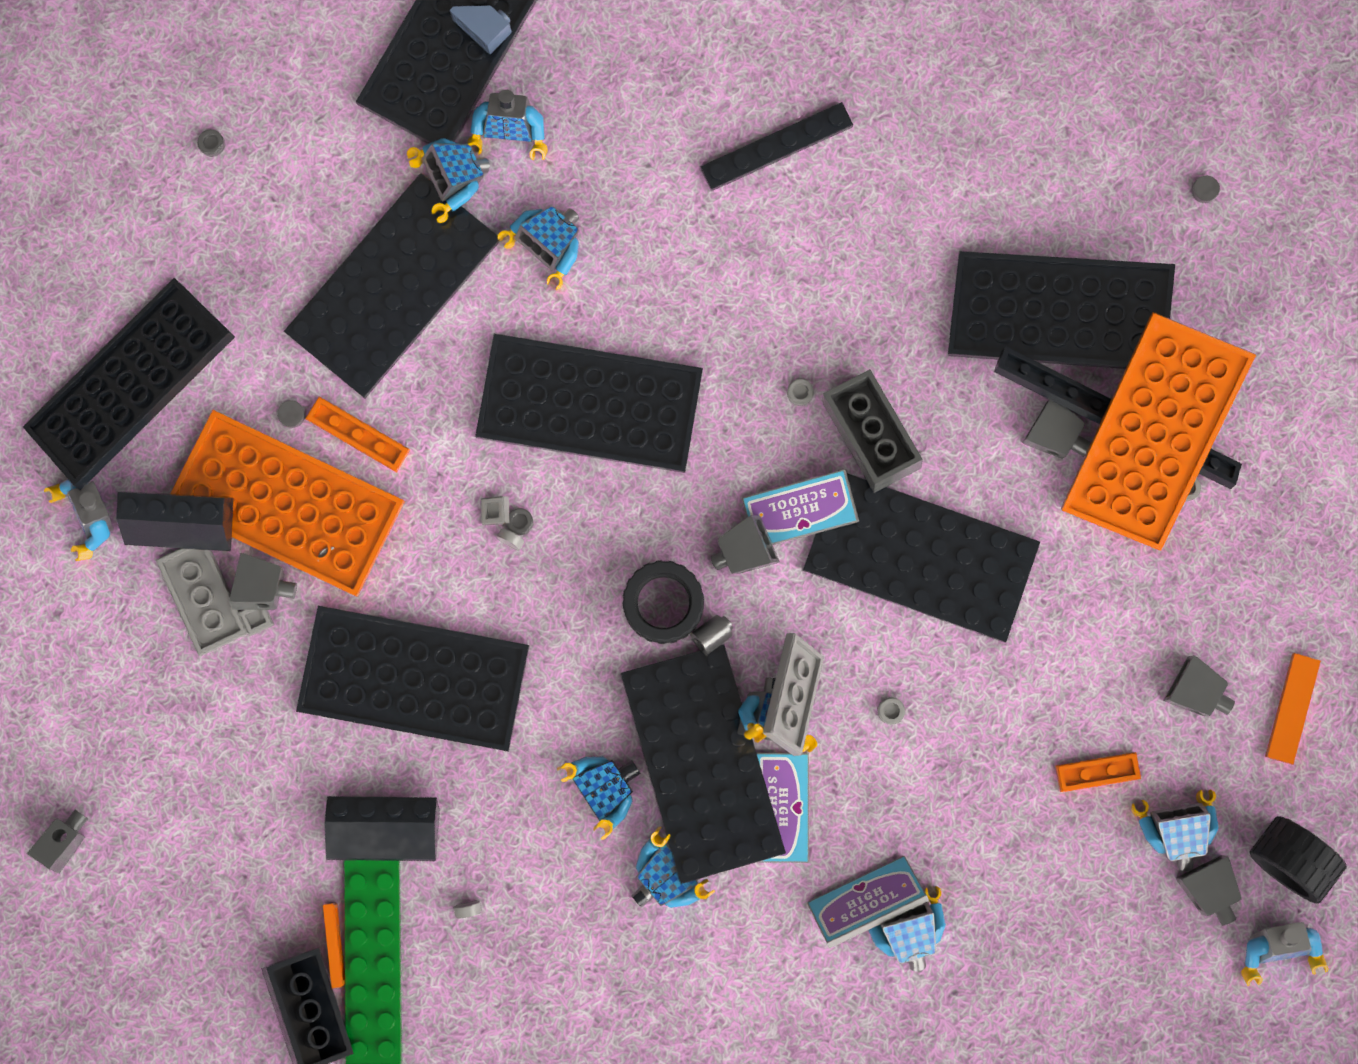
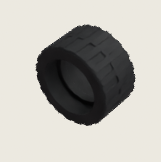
[622,560,704,644]
[1249,816,1347,904]

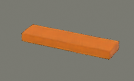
[305,396,410,473]
[1265,653,1321,765]

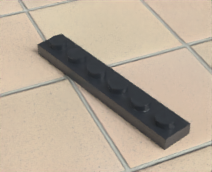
[700,102,853,192]

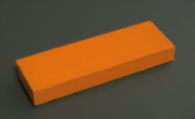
[1055,752,1141,792]
[323,902,345,988]

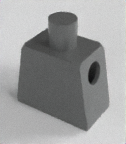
[1023,400,1091,459]
[711,515,780,574]
[229,553,297,610]
[1163,655,1235,716]
[27,810,88,874]
[1176,855,1241,926]

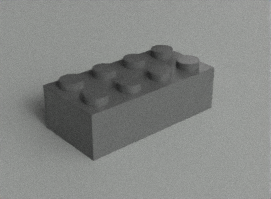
[823,369,923,493]

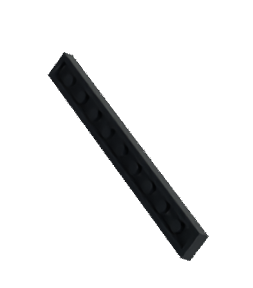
[994,346,1242,489]

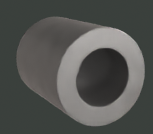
[690,615,733,655]

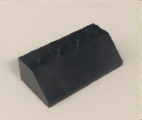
[116,491,234,551]
[324,796,440,861]
[261,948,354,1064]

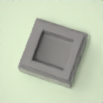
[481,496,509,526]
[239,610,275,637]

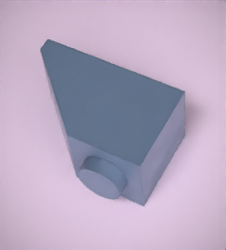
[450,6,512,54]

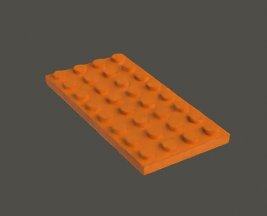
[1061,312,1256,551]
[170,410,405,597]

